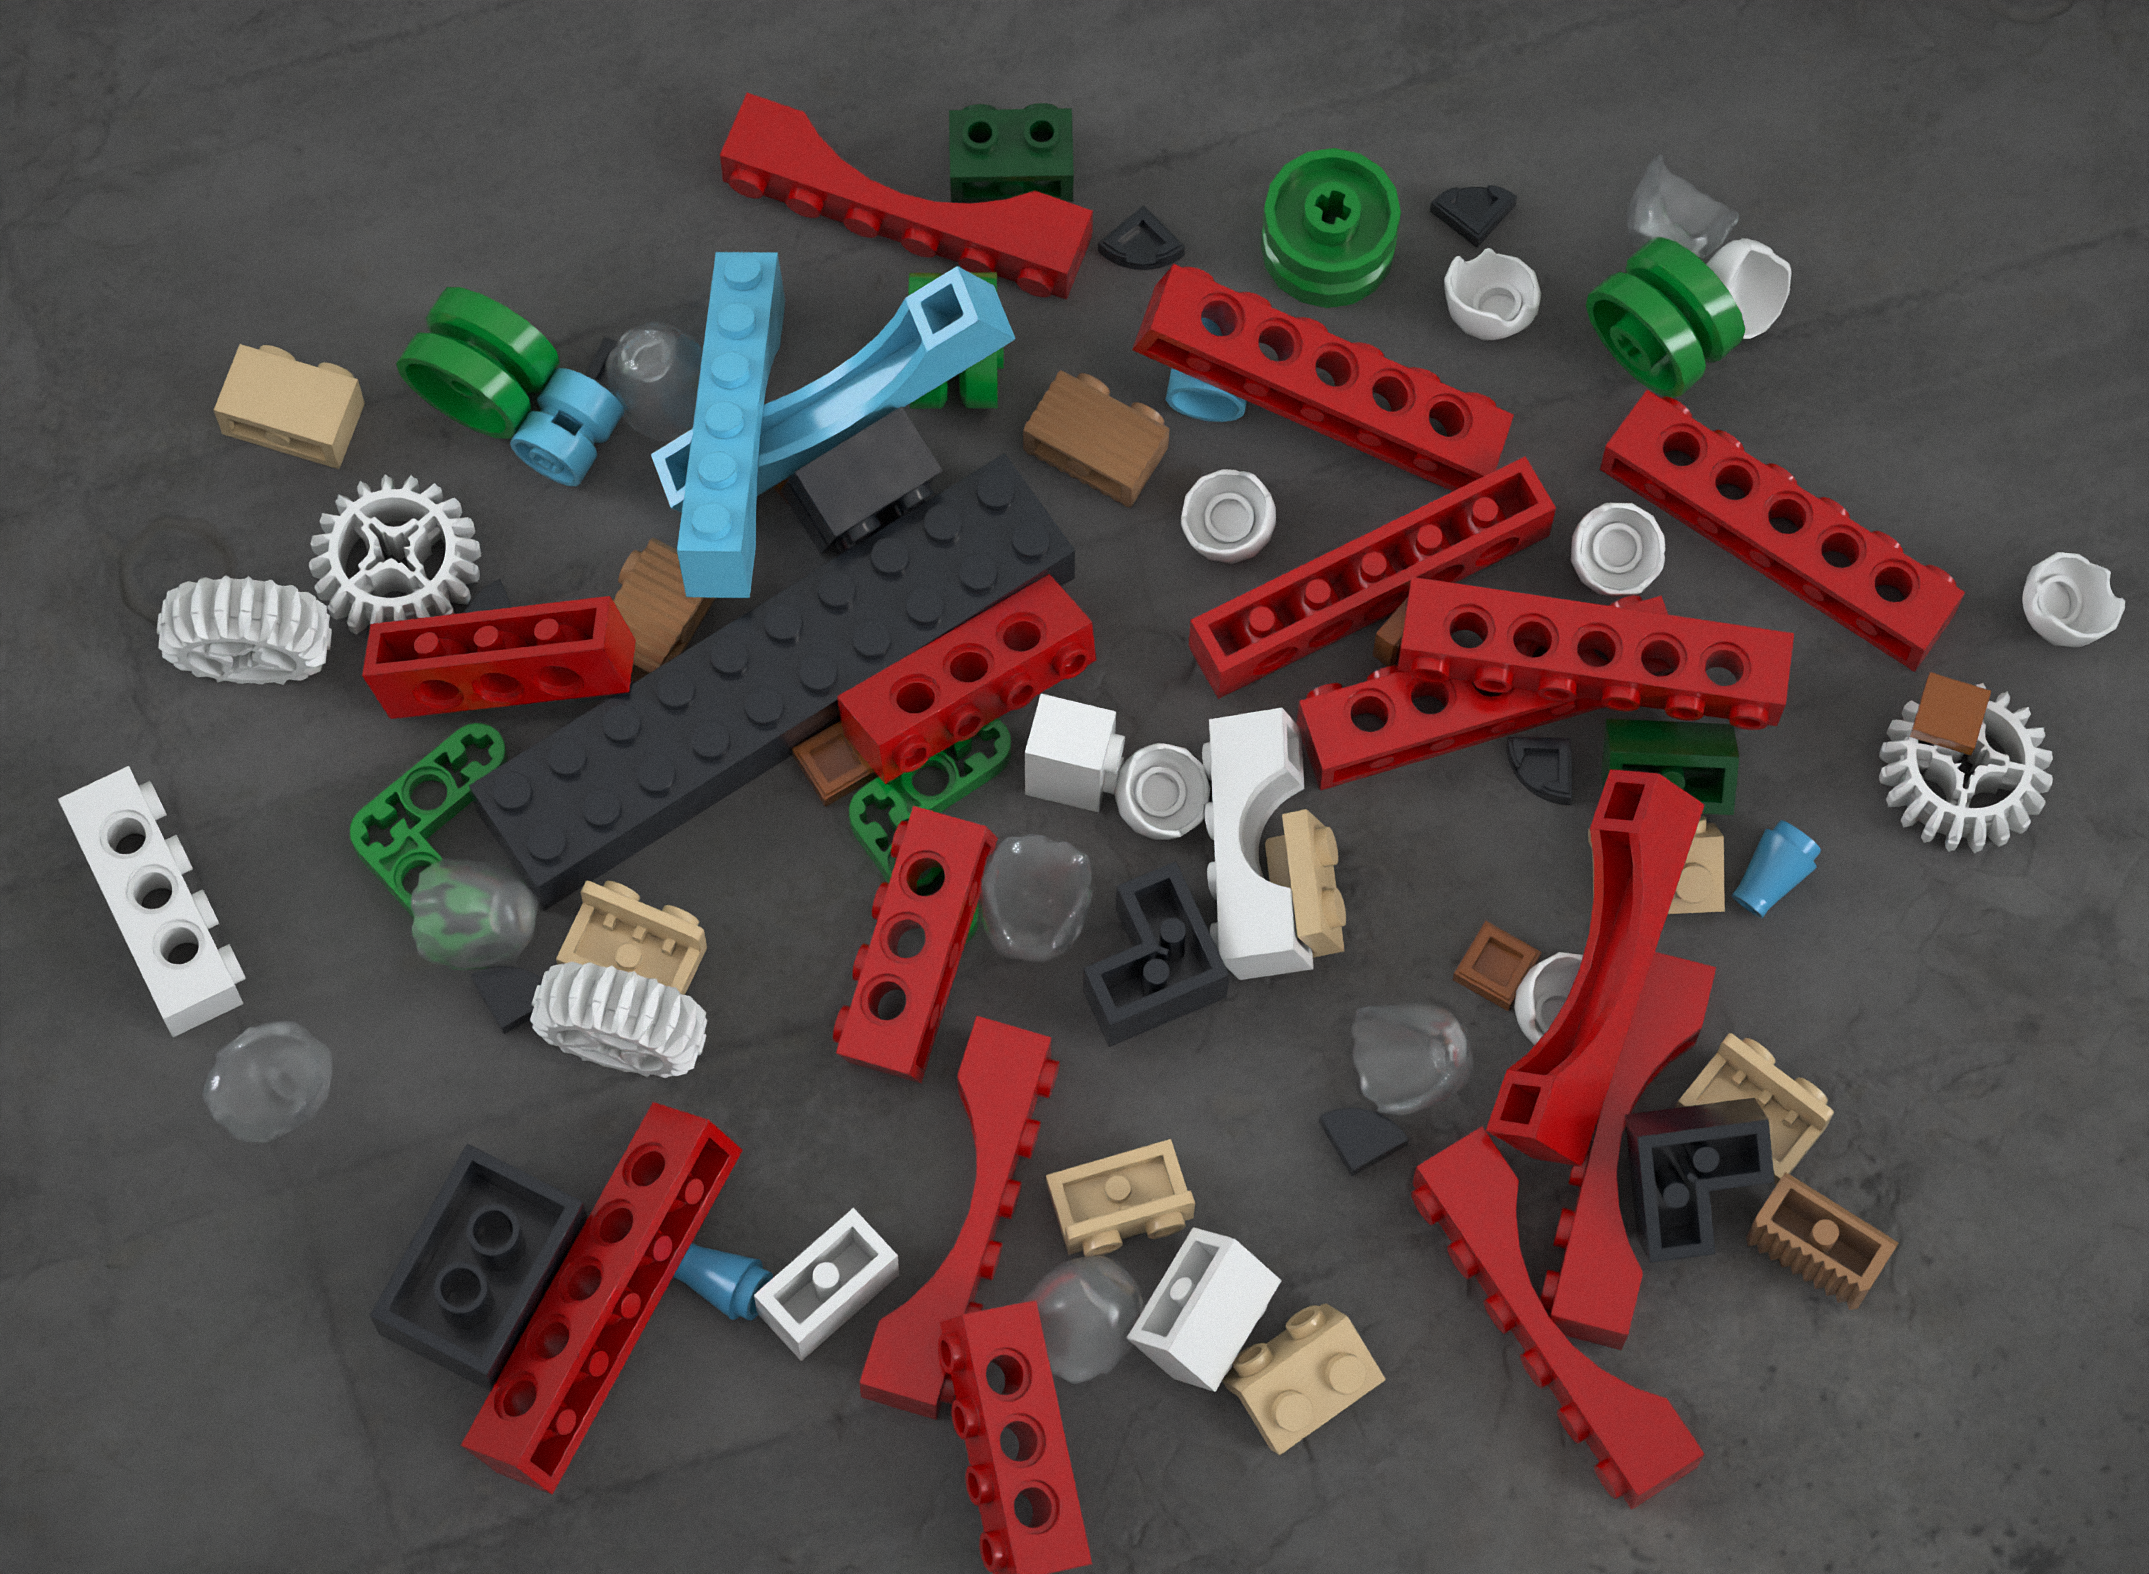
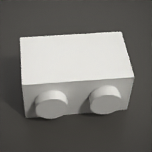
[1025,694,1125,812]
[754,1208,899,1361]
[1127,1227,1281,1392]

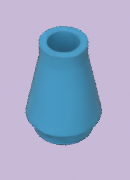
[1731,820,1821,918]
[673,1243,773,1321]

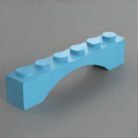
[677,252,785,598]
[651,266,1016,512]

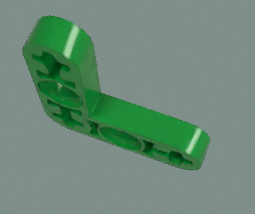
[849,718,1011,944]
[350,723,508,959]

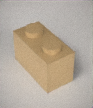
[214,344,365,469]

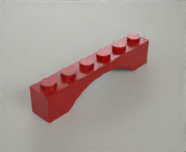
[720,93,1093,300]
[1486,769,1705,1167]
[1540,952,1716,1350]
[859,1016,1060,1420]
[1411,1126,1705,1510]

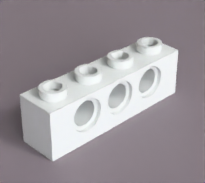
[58,766,246,1037]

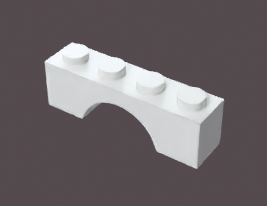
[1202,708,1313,980]

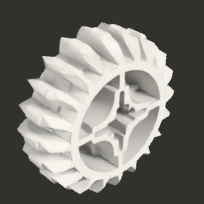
[309,474,481,635]
[157,575,332,685]
[1879,683,2053,853]
[530,962,707,1078]

